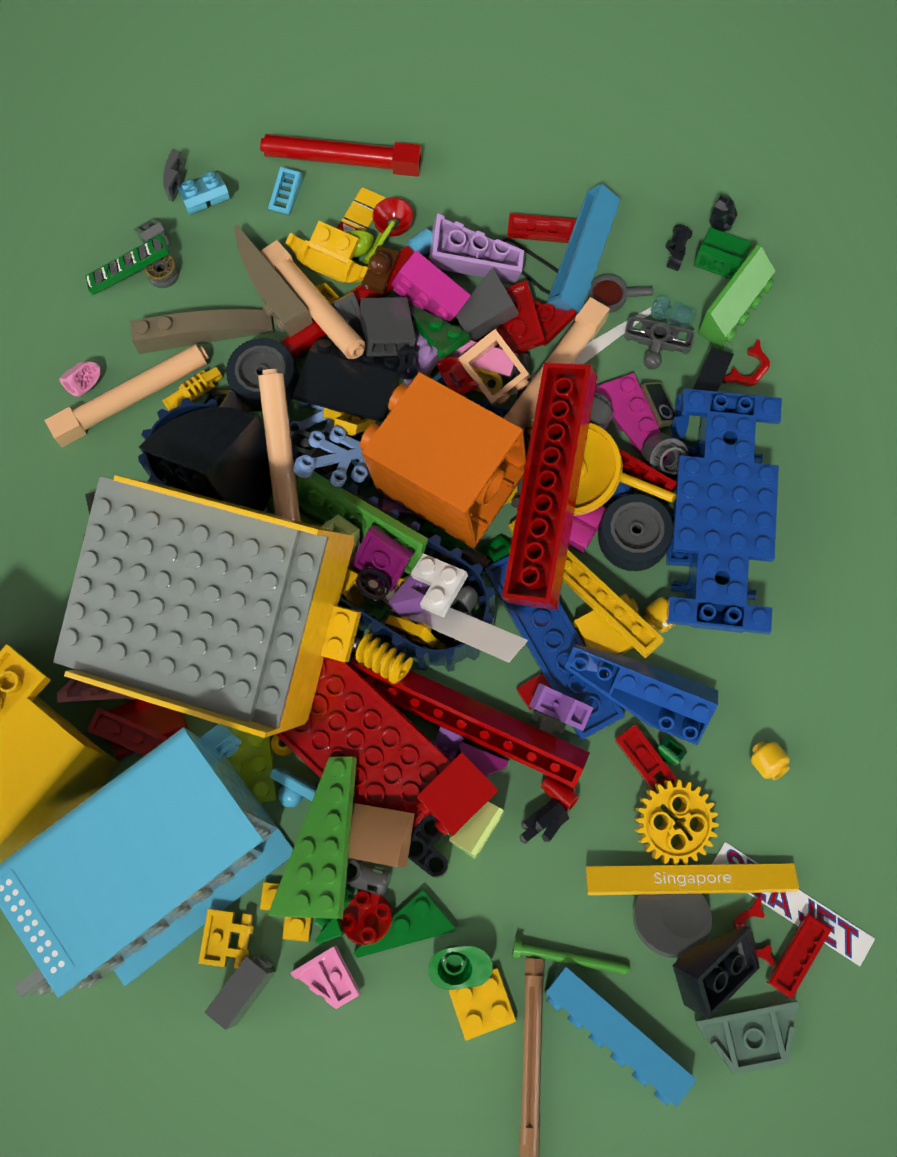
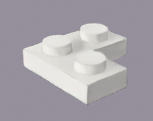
[411,553,468,618]

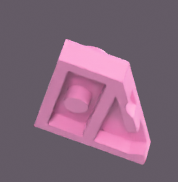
[290,946,361,1009]

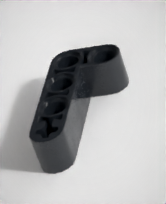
[408,814,448,878]

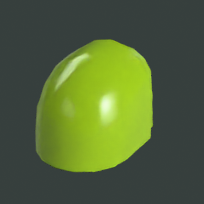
[346,230,374,258]

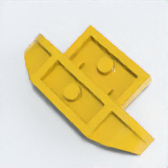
[286,221,368,284]

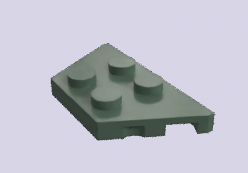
[695,1000,799,1074]

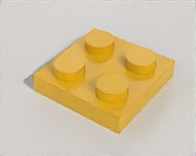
[448,968,516,1041]

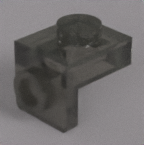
[531,709,566,734]

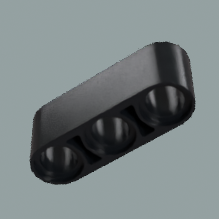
[693,345,734,392]

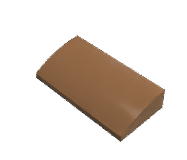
[348,803,415,867]

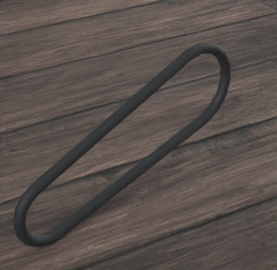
[501,238,558,294]

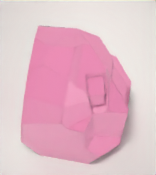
[59,361,100,397]

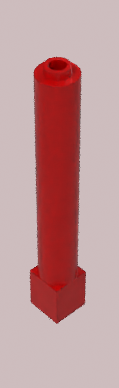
[260,134,422,177]
[279,245,414,360]

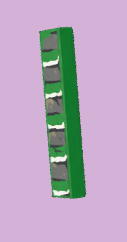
[85,234,169,295]

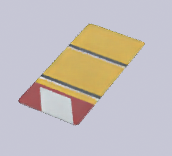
[337,187,385,232]

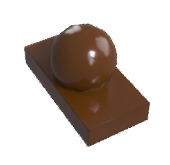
[361,246,399,294]

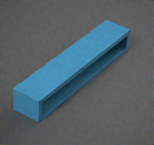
[547,184,620,314]
[544,966,697,1107]

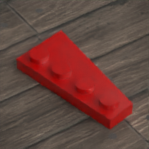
[619,448,677,504]

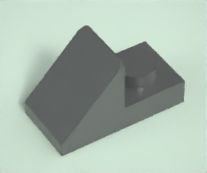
[133,218,169,246]

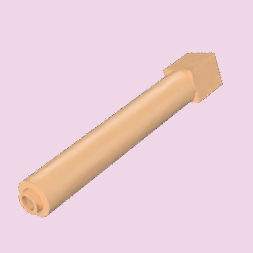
[260,240,365,359]
[503,297,610,431]
[44,344,209,448]
[258,369,301,522]

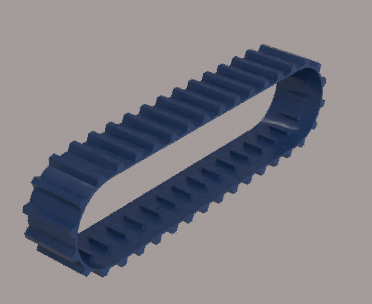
[138,398,495,672]

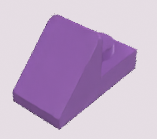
[388,575,430,617]

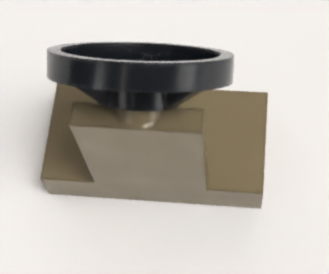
[356,568,399,608]

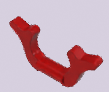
[723,340,770,386]
[733,898,775,966]

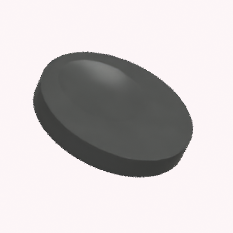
[633,894,712,958]

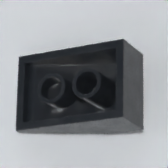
[672,926,760,1019]

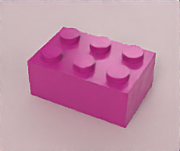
[391,251,471,323]

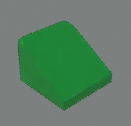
[481,535,511,564]
[315,919,344,944]

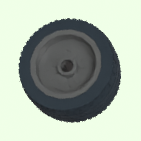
[226,338,299,412]
[598,494,673,571]

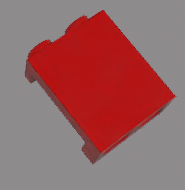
[416,753,499,837]

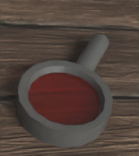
[588,275,653,313]

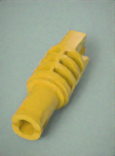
[162,367,222,411]

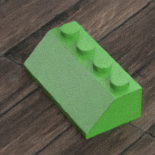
[698,244,776,348]

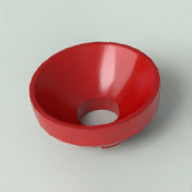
[372,198,413,237]

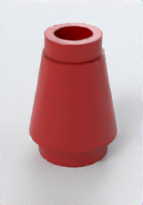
[540,776,580,812]

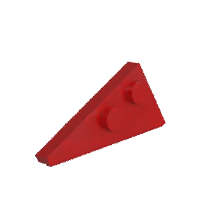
[534,300,577,346]

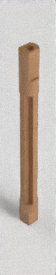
[519,958,544,1157]

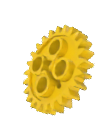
[633,779,719,865]

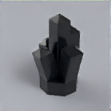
[519,798,569,844]

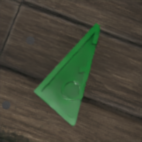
[408,303,470,359]
[353,890,456,958]

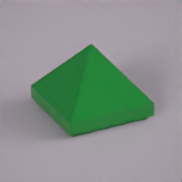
[658,736,687,765]

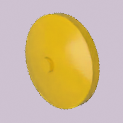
[574,423,623,516]

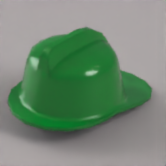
[428,945,493,990]

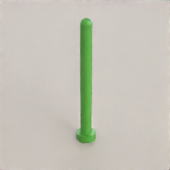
[512,938,630,975]

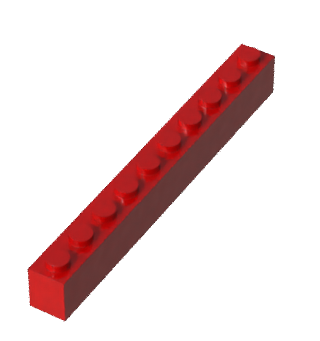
[349,656,590,788]

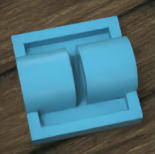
[178,172,230,215]

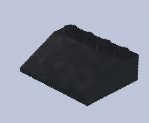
[293,338,403,422]

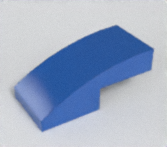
[670,394,689,441]

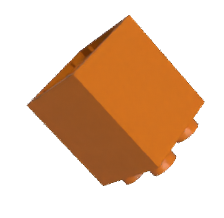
[360,372,526,549]

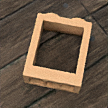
[458,329,532,406]

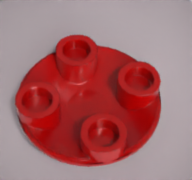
[340,891,392,945]

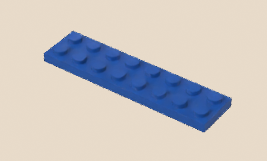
[484,556,625,741]

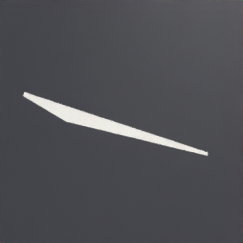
[509,304,660,395]

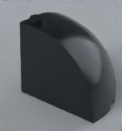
[139,407,272,512]

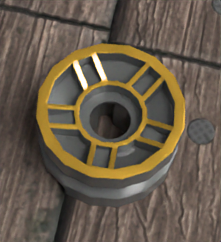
[144,254,179,288]

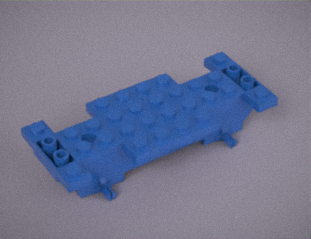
[667,389,782,635]

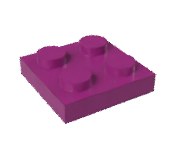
[351,525,413,592]

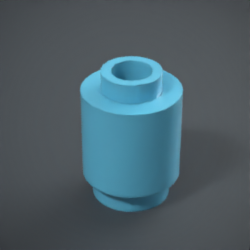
[405,228,432,257]

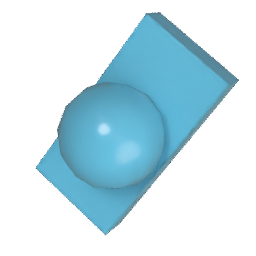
[269,767,317,808]

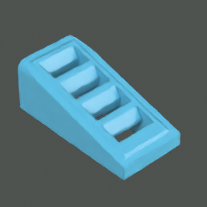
[268,167,303,216]

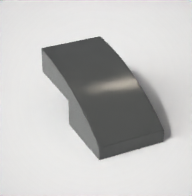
[163,148,185,202]

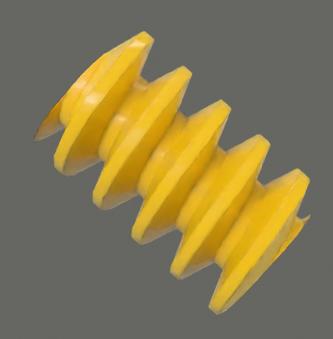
[355,632,413,684]

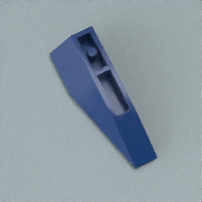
[564,645,718,745]

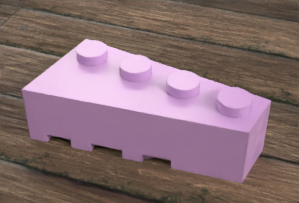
[429,213,524,283]

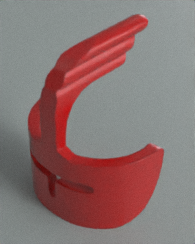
[437,357,479,396]

